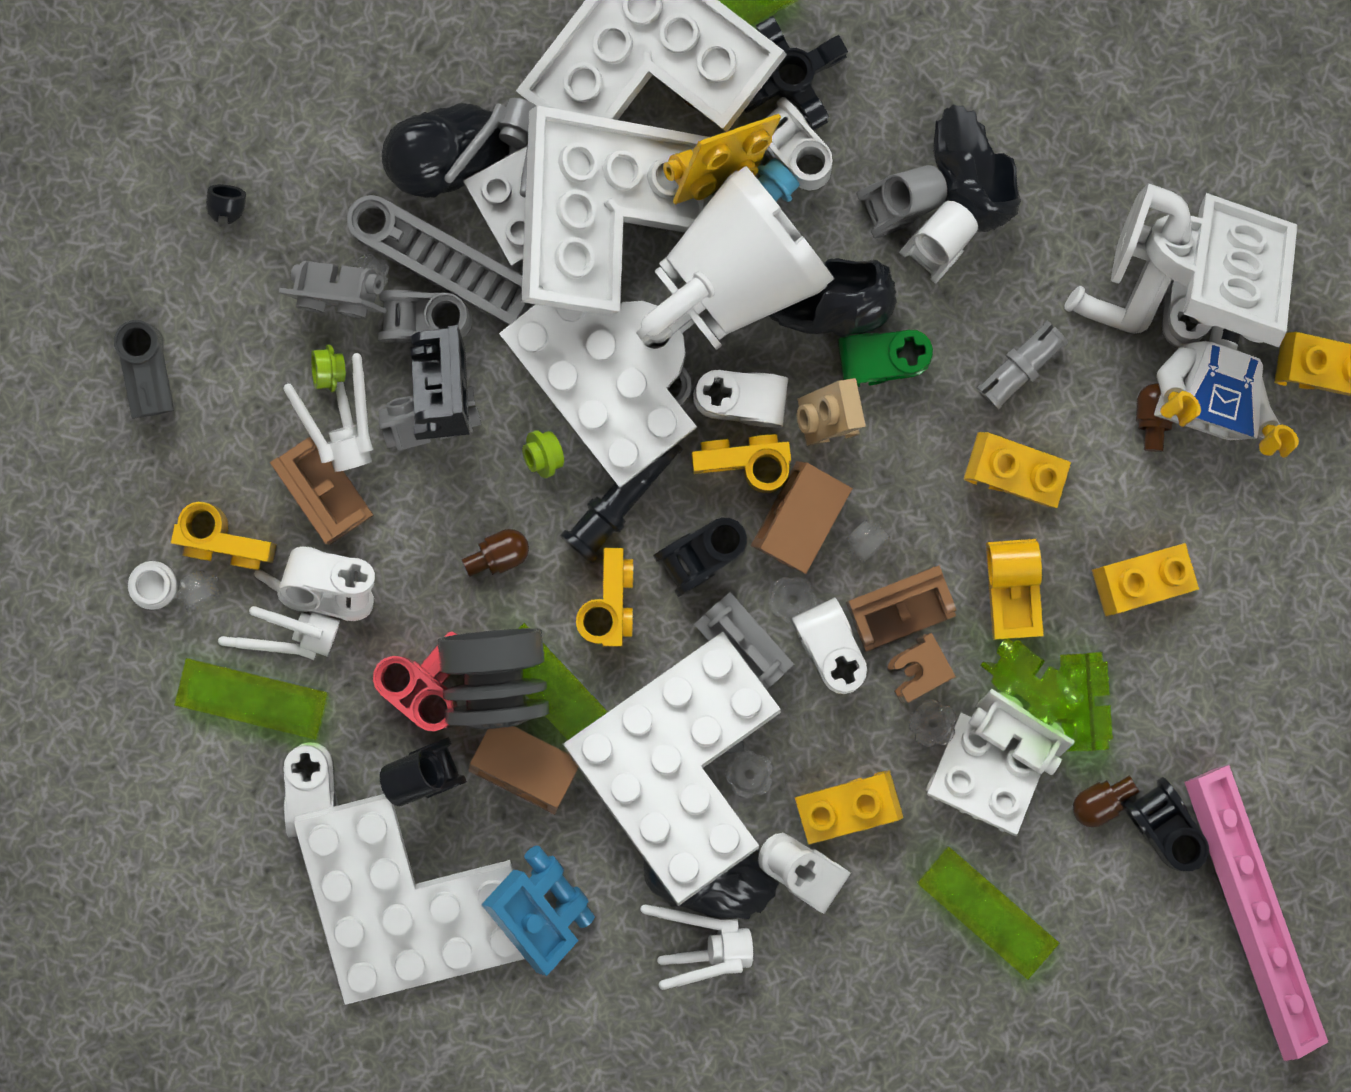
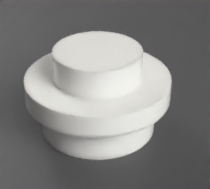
[128,561,178,610]

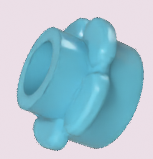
[757,158,800,202]

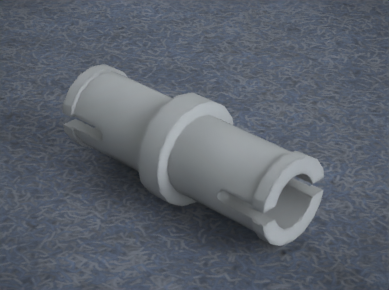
[977,320,1068,410]

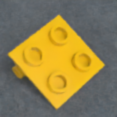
[663,114,781,205]

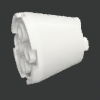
[659,166,834,340]

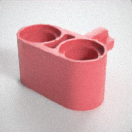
[373,631,458,731]

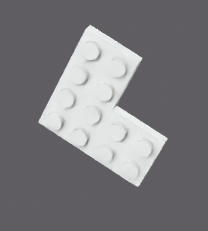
[516,0,787,132]
[521,105,712,316]
[563,632,781,906]
[294,794,525,1005]

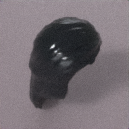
[382,103,509,198]
[933,104,1021,232]
[769,258,897,338]
[643,850,779,920]

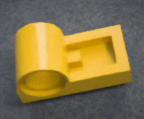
[1274,332,1351,396]
[964,432,1071,508]
[692,434,791,493]
[171,502,277,570]
[986,539,1044,640]
[1092,543,1199,617]
[576,548,633,647]
[795,770,904,845]

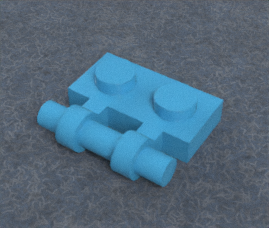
[481,846,595,976]

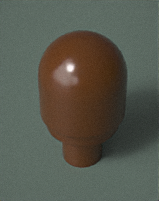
[1136,383,1175,452]
[462,529,529,577]
[1073,775,1139,828]

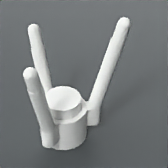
[283,353,373,472]
[218,569,340,660]
[640,904,753,990]

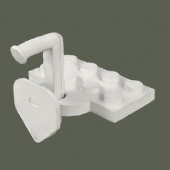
[1064,183,1297,347]
[499,267,722,488]

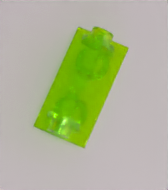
[980,638,1084,725]
[1058,652,1114,752]

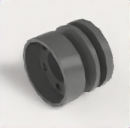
[438,628,549,729]

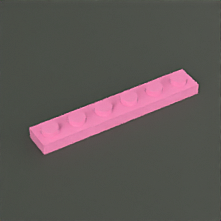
[1184,765,1328,1061]

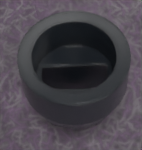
[206,184,246,224]

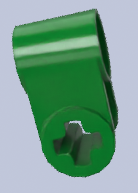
[838,330,933,387]

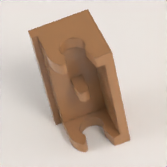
[270,437,374,545]
[751,461,853,574]
[846,565,956,652]
[887,633,956,703]
[469,726,578,815]

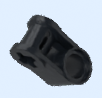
[653,517,748,597]
[380,737,467,806]
[1123,777,1209,871]

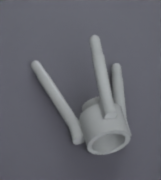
[444,98,537,197]

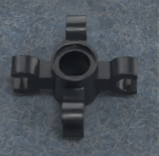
[744,16,848,131]

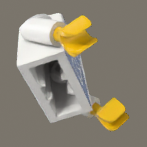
[1154,326,1299,458]

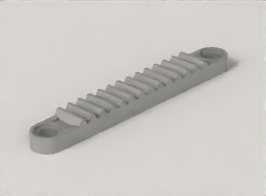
[347,195,692,407]

